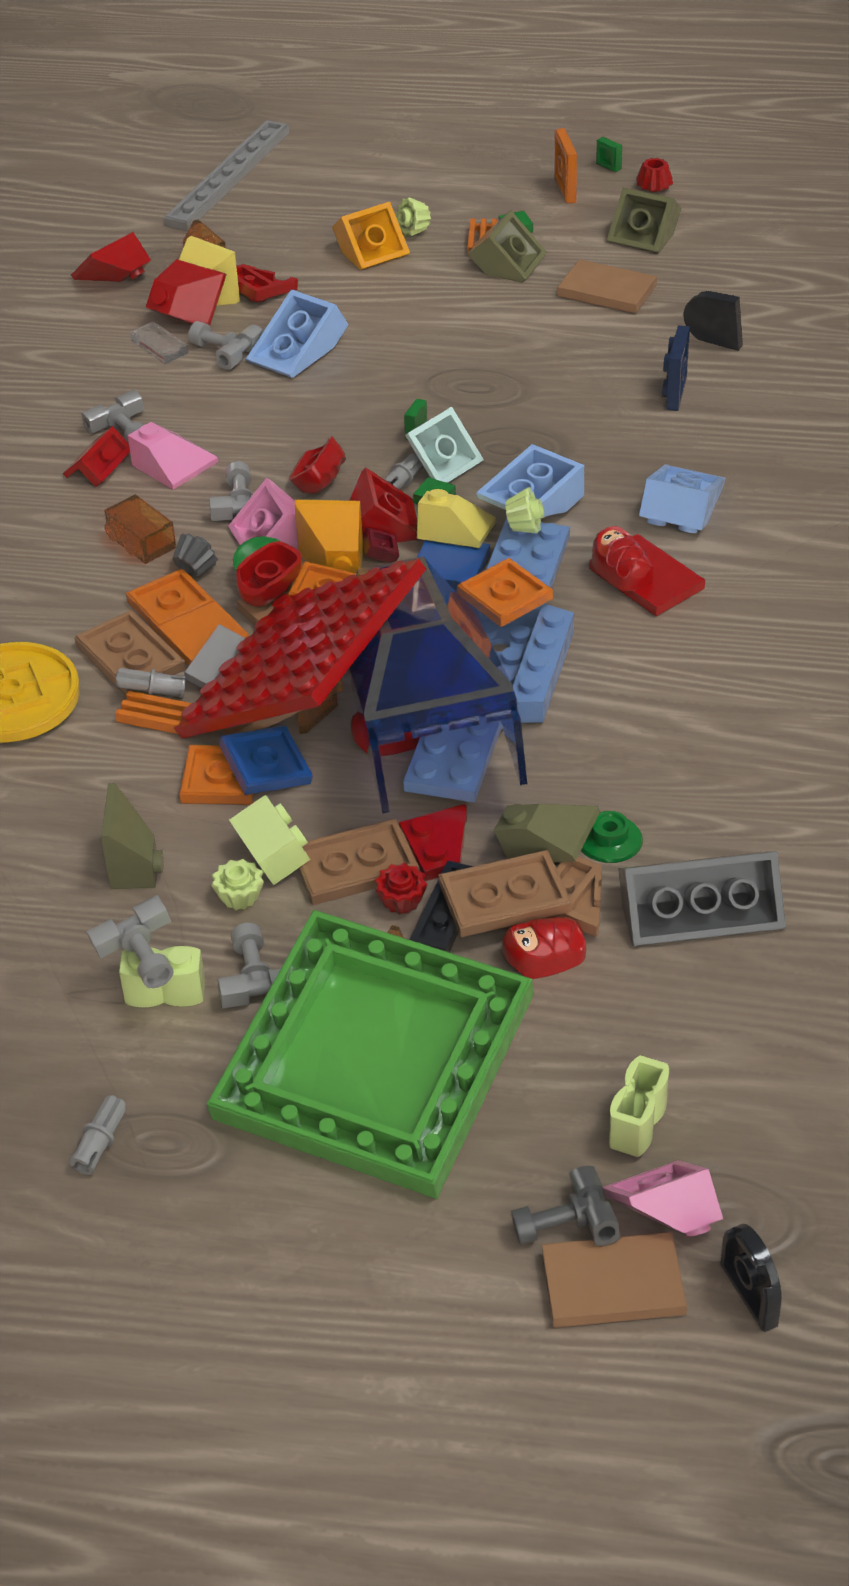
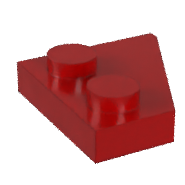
[236,264,298,302]
[399,804,467,882]

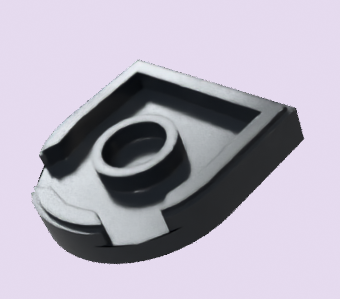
[683,291,743,351]
[720,1224,782,1332]

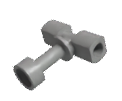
[188,321,263,370]
[81,390,144,443]
[209,461,253,521]
[86,895,174,988]
[217,923,281,1009]

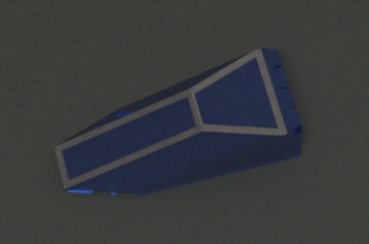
[347,556,528,814]

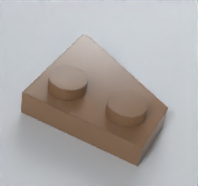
[550,856,602,937]

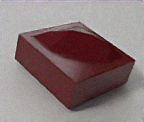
[362,528,400,563]

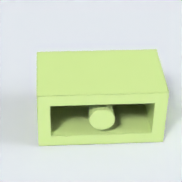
[229,795,311,885]

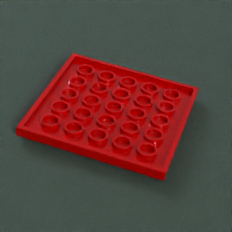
[174,558,426,739]

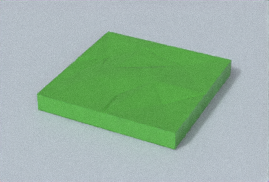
[207,909,534,1199]

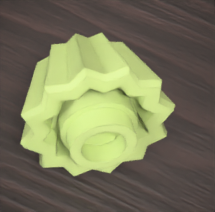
[396,197,431,237]
[505,487,544,533]
[211,859,264,911]

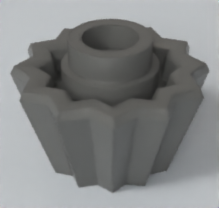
[172,533,218,577]

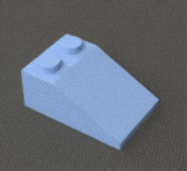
[246,289,349,378]
[476,444,584,517]
[639,464,725,533]

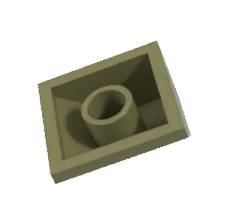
[468,211,547,282]
[101,783,164,889]
[494,804,600,862]

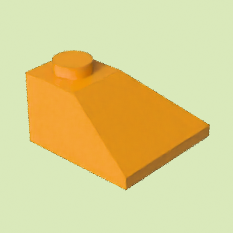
[332,201,410,270]
[294,499,364,574]

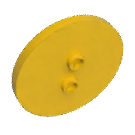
[0,642,80,743]

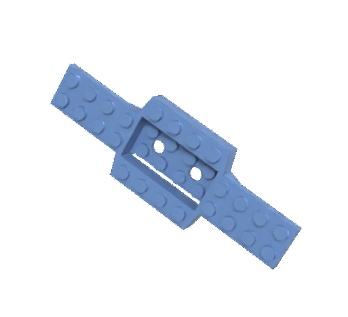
[403,518,574,803]

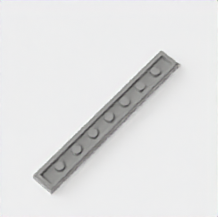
[164,120,289,231]

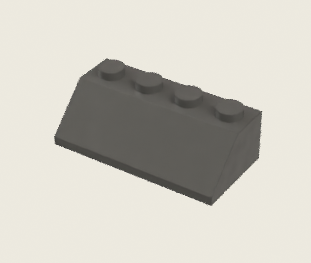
[618,851,786,946]

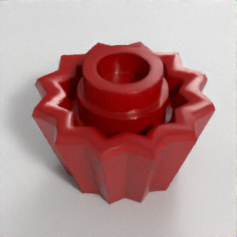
[636,158,673,192]
[374,863,428,915]

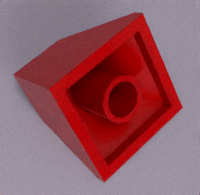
[71,232,152,282]
[145,259,227,325]
[349,467,418,543]

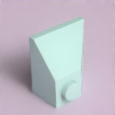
[405,407,484,483]

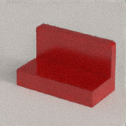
[62,426,130,487]

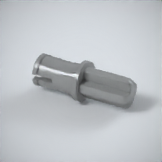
[384,454,423,490]
[115,668,186,698]
[68,1095,126,1175]

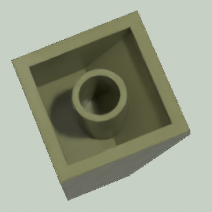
[607,187,682,253]

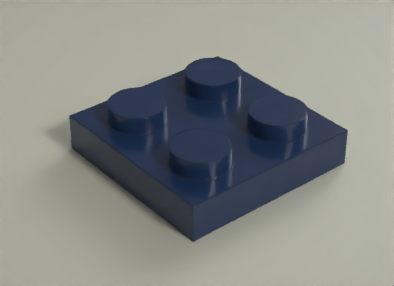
[662,325,690,411]

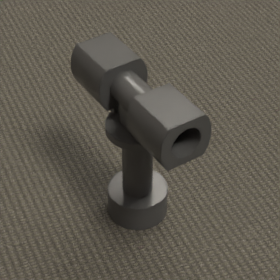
[511,1166,621,1246]

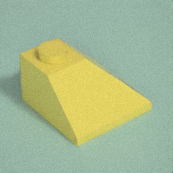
[179,236,240,306]
[417,489,496,548]

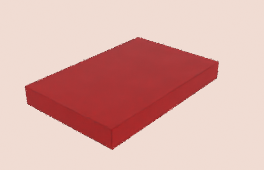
[589,534,705,616]

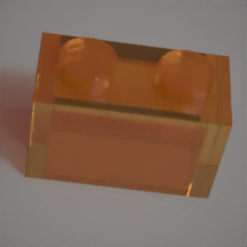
[104,494,176,564]

